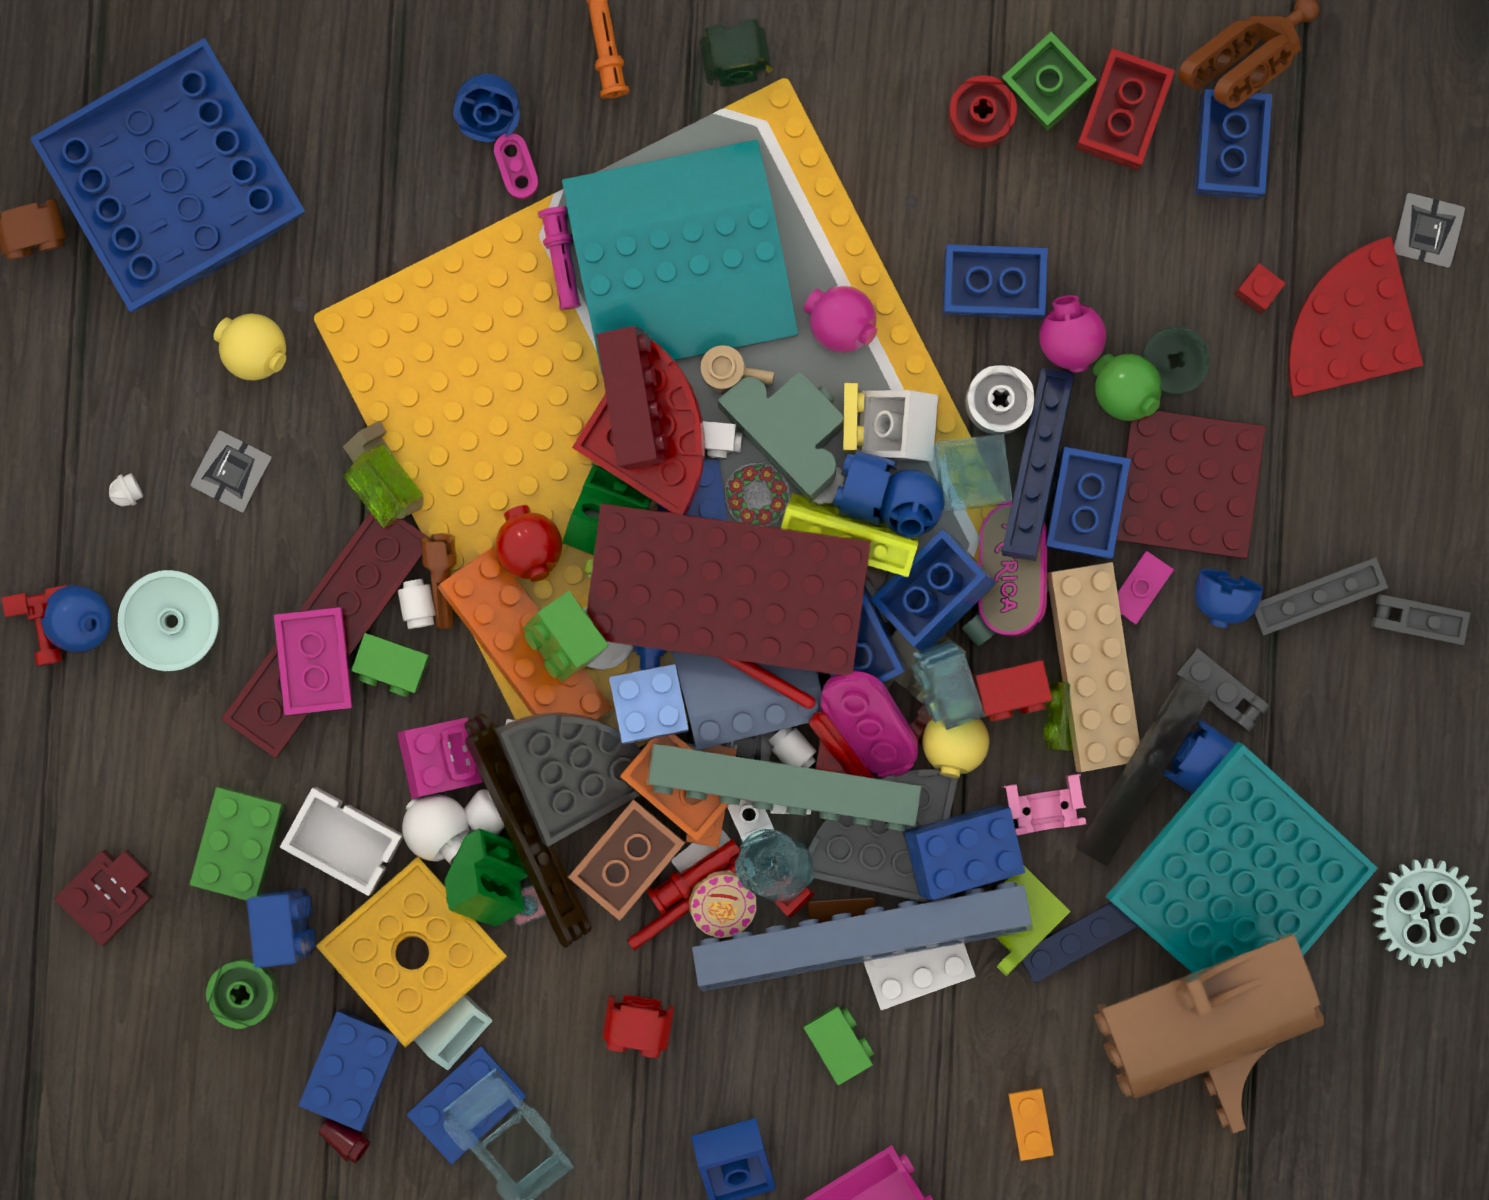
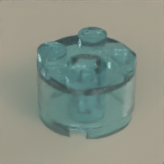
[735,829,814,902]

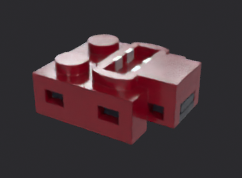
[54,850,153,946]

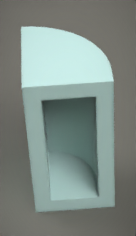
[414,995,493,1070]

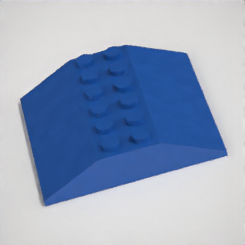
[30,38,306,313]

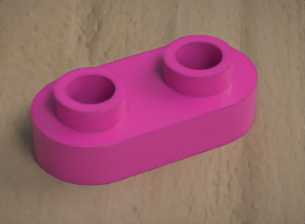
[494,133,539,199]

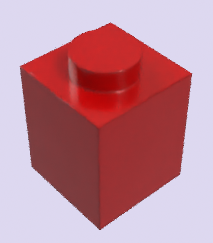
[1234,263,1286,314]

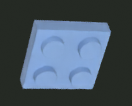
[609,664,689,745]

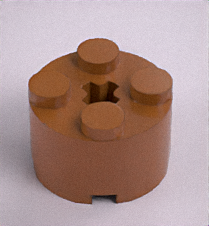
[0,199,67,260]

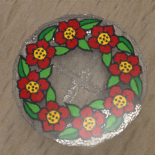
[724,462,790,526]

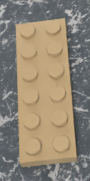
[1047,562,1143,772]

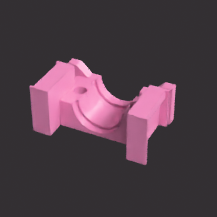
[1002,774,1086,835]

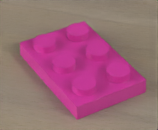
[274,607,353,715]

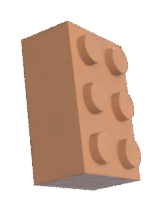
[568,799,686,921]

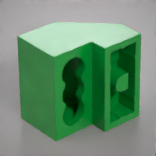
[562,464,652,555]
[445,828,528,927]

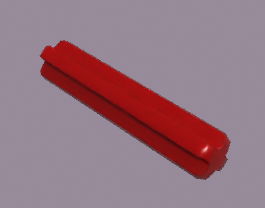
[809,712,874,779]

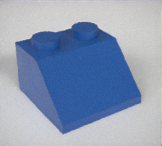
[691,1118,776,1200]

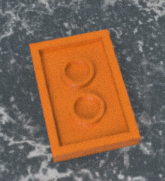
[619,734,729,842]

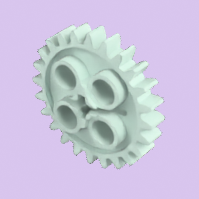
[1371,858,1483,968]

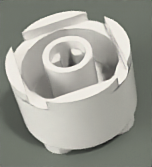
[965,365,1034,435]

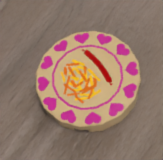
[689,871,757,938]

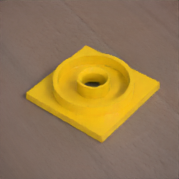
[316,857,507,1048]

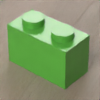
[351,633,431,697]
[803,1004,874,1086]

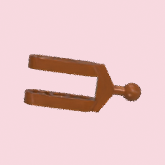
[1178,0,1320,108]

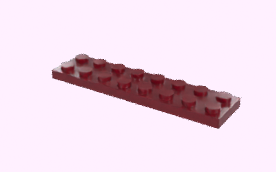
[221,502,430,758]

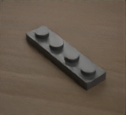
[1253,557,1388,636]

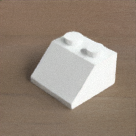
[857,390,938,462]

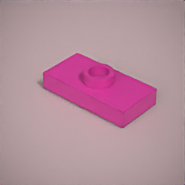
[1117,551,1174,625]

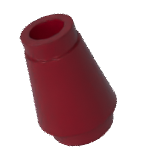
[319,1118,371,1164]

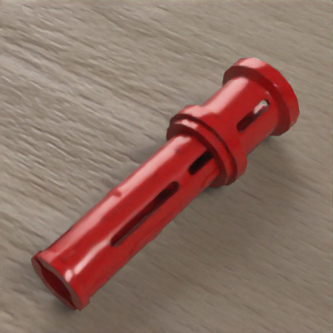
[646,839,744,915]

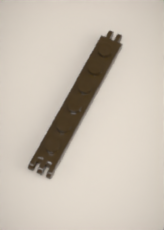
[464,713,591,948]

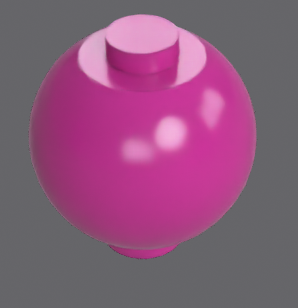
[804,286,877,353]
[1039,295,1106,372]

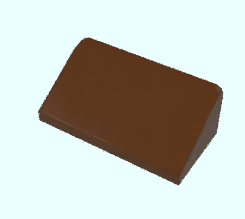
[808,897,876,923]

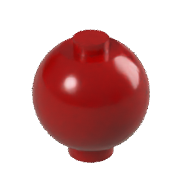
[495,505,562,581]

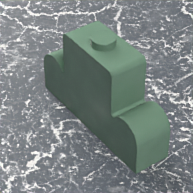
[718,372,844,503]

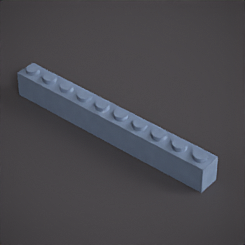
[692,882,1033,992]

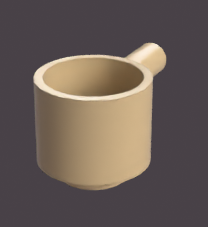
[701,345,775,394]

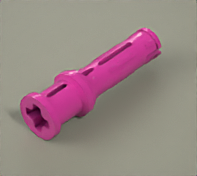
[538,206,581,310]

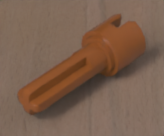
[421,533,457,629]

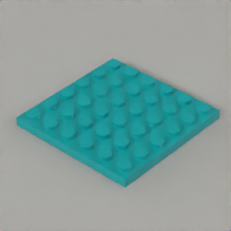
[1106,742,1378,973]

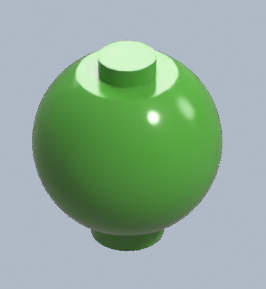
[1093,354,1162,421]

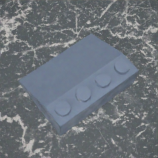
[672,651,823,750]

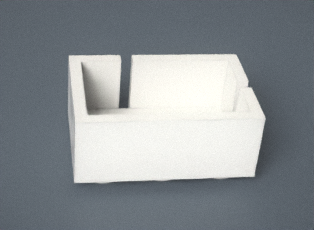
[280,787,404,896]

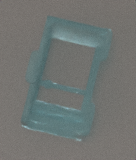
[443,1068,574,1200]

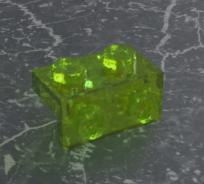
[343,444,423,528]
[1044,682,1073,751]

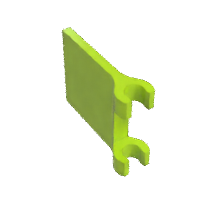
[995,866,1071,976]

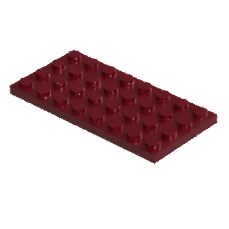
[586,503,871,675]

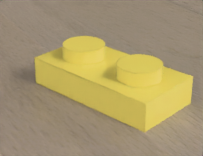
[843,383,864,455]

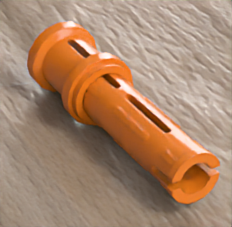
[586,0,630,99]

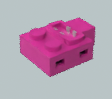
[397,717,482,799]

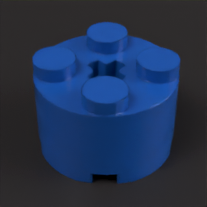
[834,451,897,526]
[1163,720,1236,795]

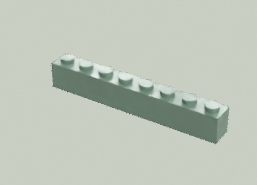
[646,744,922,832]

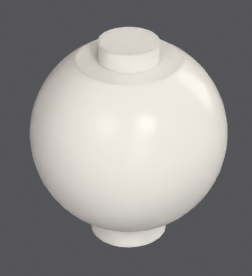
[402,794,470,865]

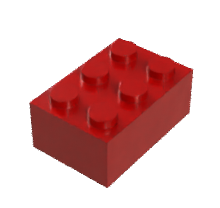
[1075,48,1175,171]
[970,660,1052,721]

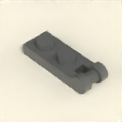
[1371,594,1471,646]
[1176,648,1270,733]

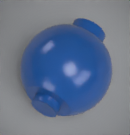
[878,469,944,538]

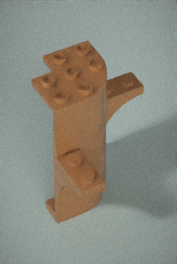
[1094,933,1324,1134]

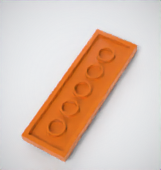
[437,547,612,720]

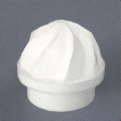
[109,473,144,507]

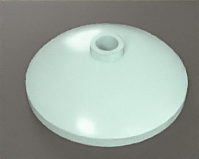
[118,570,219,671]

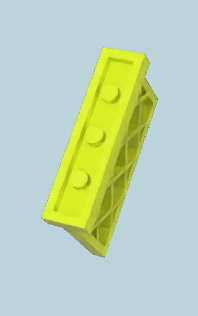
[781,493,919,577]

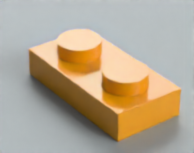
[1008,1087,1054,1161]

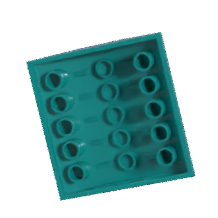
[562,139,798,376]

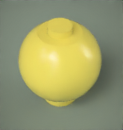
[214,314,286,381]
[922,701,989,778]

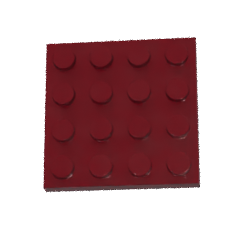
[1116,411,1266,559]

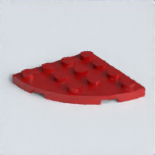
[1288,236,1423,398]
[572,338,705,515]

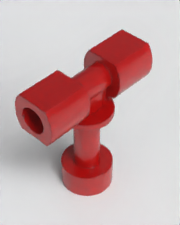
[2,585,68,666]

